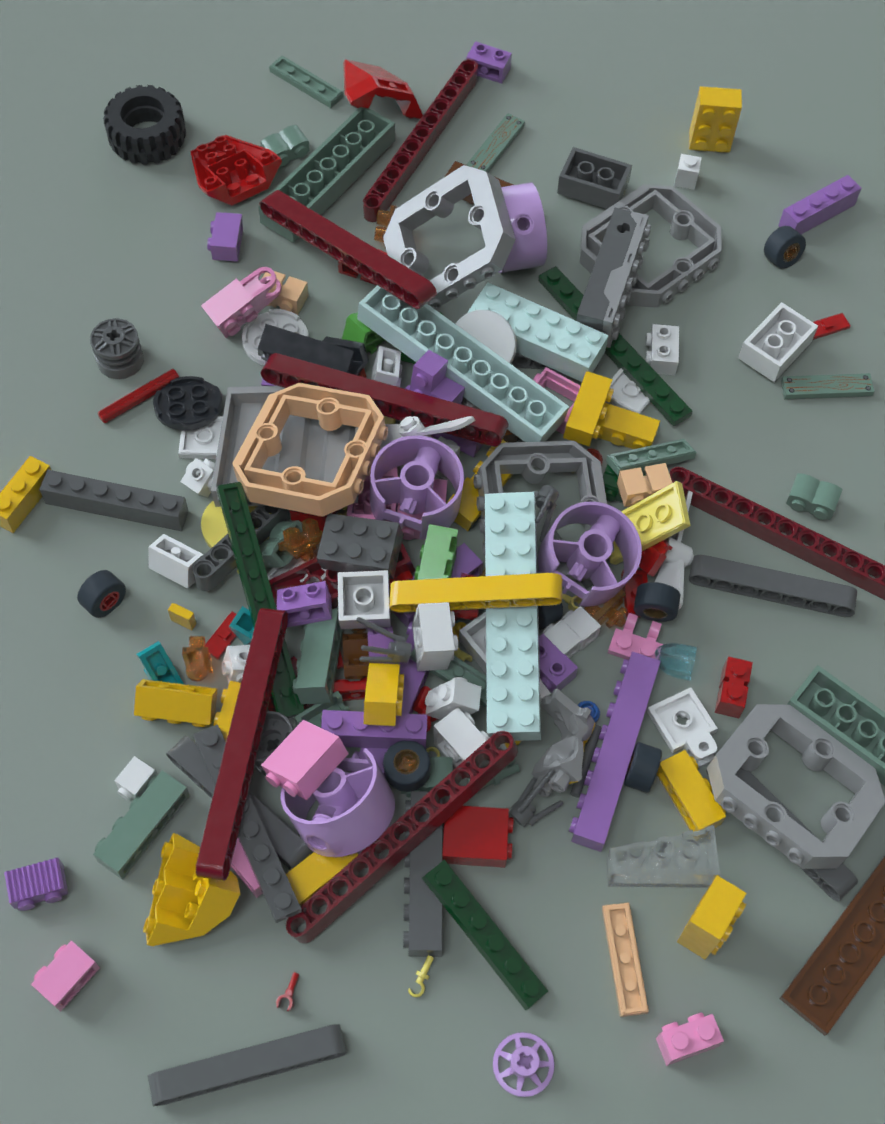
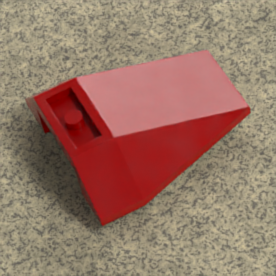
[344,59,423,119]
[190,135,282,205]

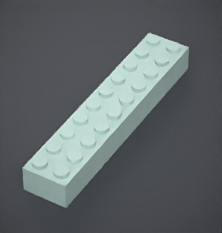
[357,285,569,442]
[485,492,541,741]

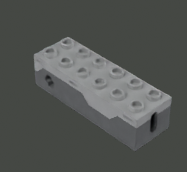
[577,207,651,348]

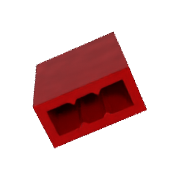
[442,806,513,868]

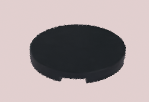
[153,376,223,431]

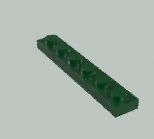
[422,860,548,1011]

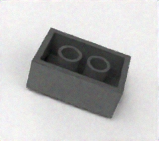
[557,147,632,209]
[316,514,404,579]

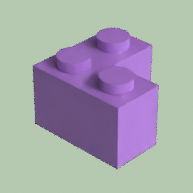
[410,350,465,404]

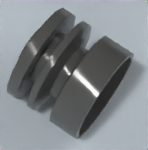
[90,318,144,379]
[254,711,295,776]

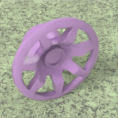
[493,1032,554,1097]

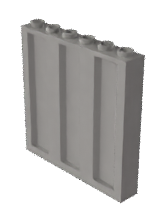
[211,386,359,507]

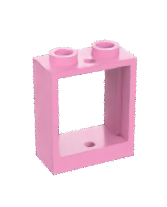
[533,367,580,435]

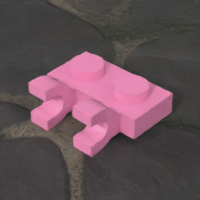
[608,613,663,660]

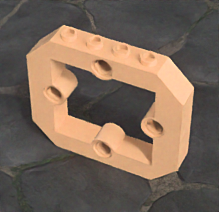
[232,383,388,517]

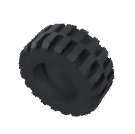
[103,85,186,165]

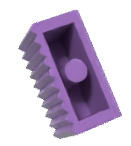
[4,858,68,911]

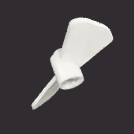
[380,416,475,450]
[655,490,694,610]

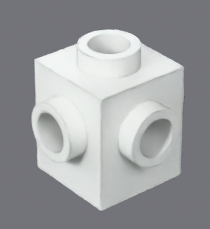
[180,458,215,498]
[222,645,250,684]

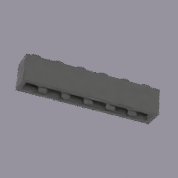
[40,470,189,531]
[403,791,442,957]

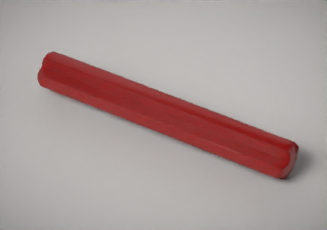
[98,369,179,423]

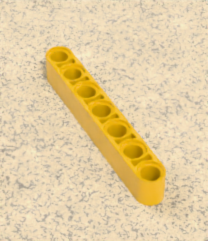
[389,573,562,612]

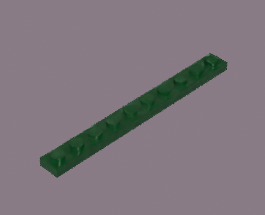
[538,266,693,427]
[216,482,305,719]

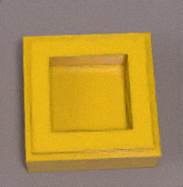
[168,603,196,631]

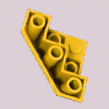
[143,833,240,946]

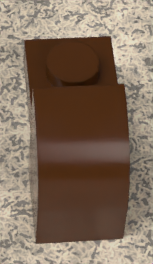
[343,633,369,679]

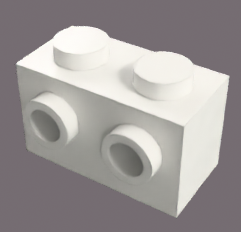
[645,324,679,375]
[371,346,403,387]
[148,534,203,589]
[425,677,481,720]

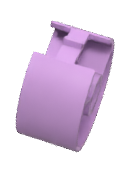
[499,182,547,273]
[370,436,464,540]
[538,501,642,607]
[281,748,395,857]

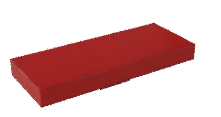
[813,313,851,340]
[202,611,237,660]

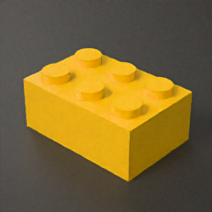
[689,86,742,153]
[677,875,747,960]

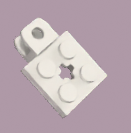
[647,687,718,768]

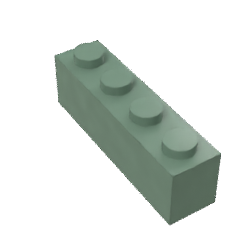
[293,609,343,704]
[93,770,190,880]

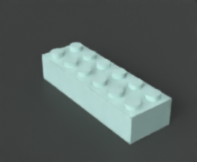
[467,282,609,382]

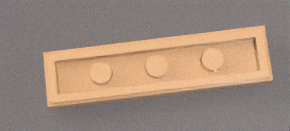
[602,903,649,1017]

